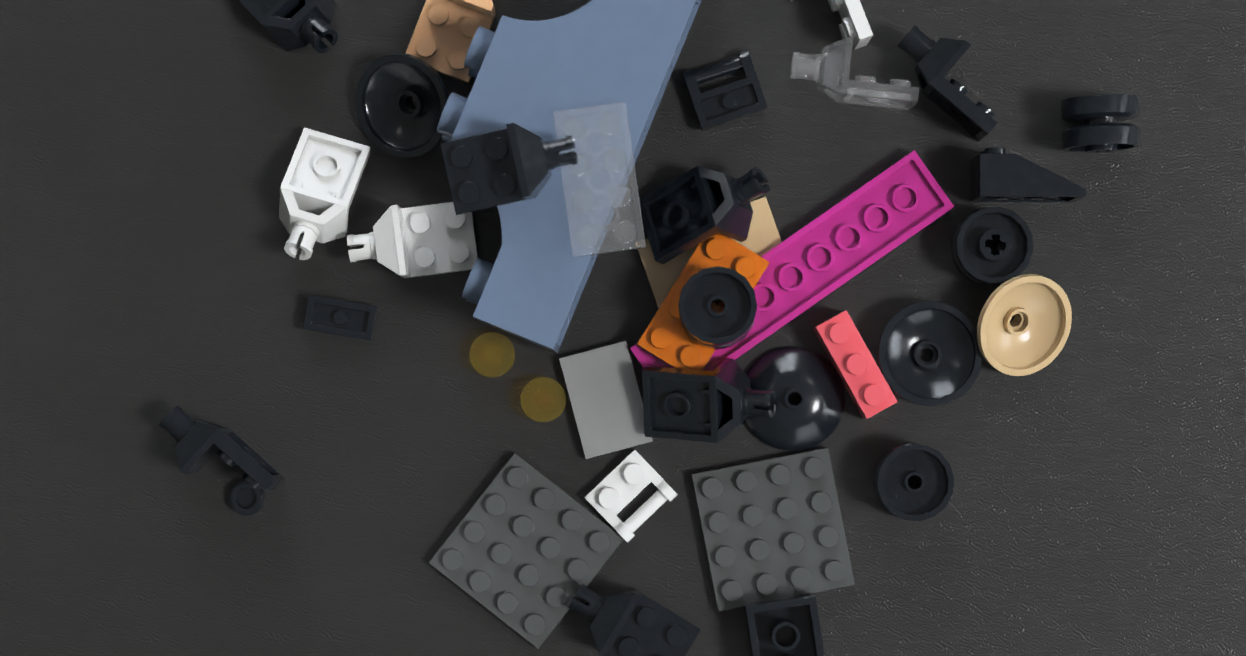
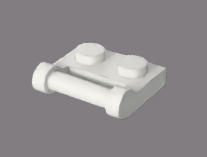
[585,449,678,542]

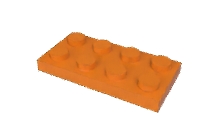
[637,233,770,370]

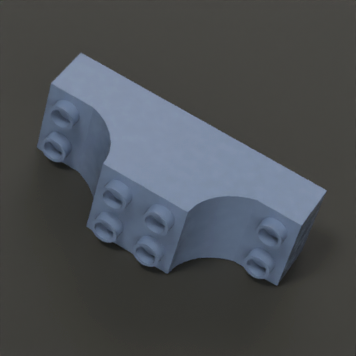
[437,0,702,354]

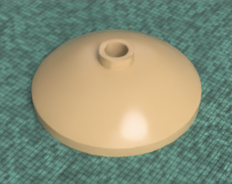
[977,274,1072,376]

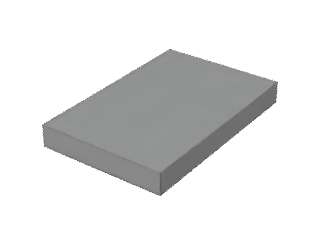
[559,341,653,459]

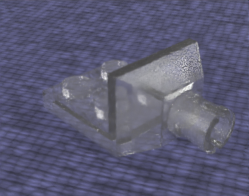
[790,37,919,110]

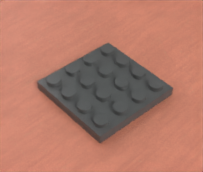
[691,448,855,611]
[429,453,624,649]

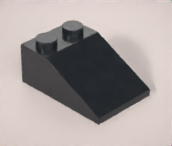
[970,147,1086,202]

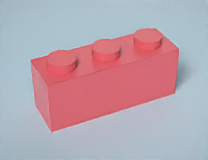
[813,310,897,419]

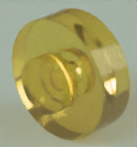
[470,332,515,378]
[521,377,566,422]

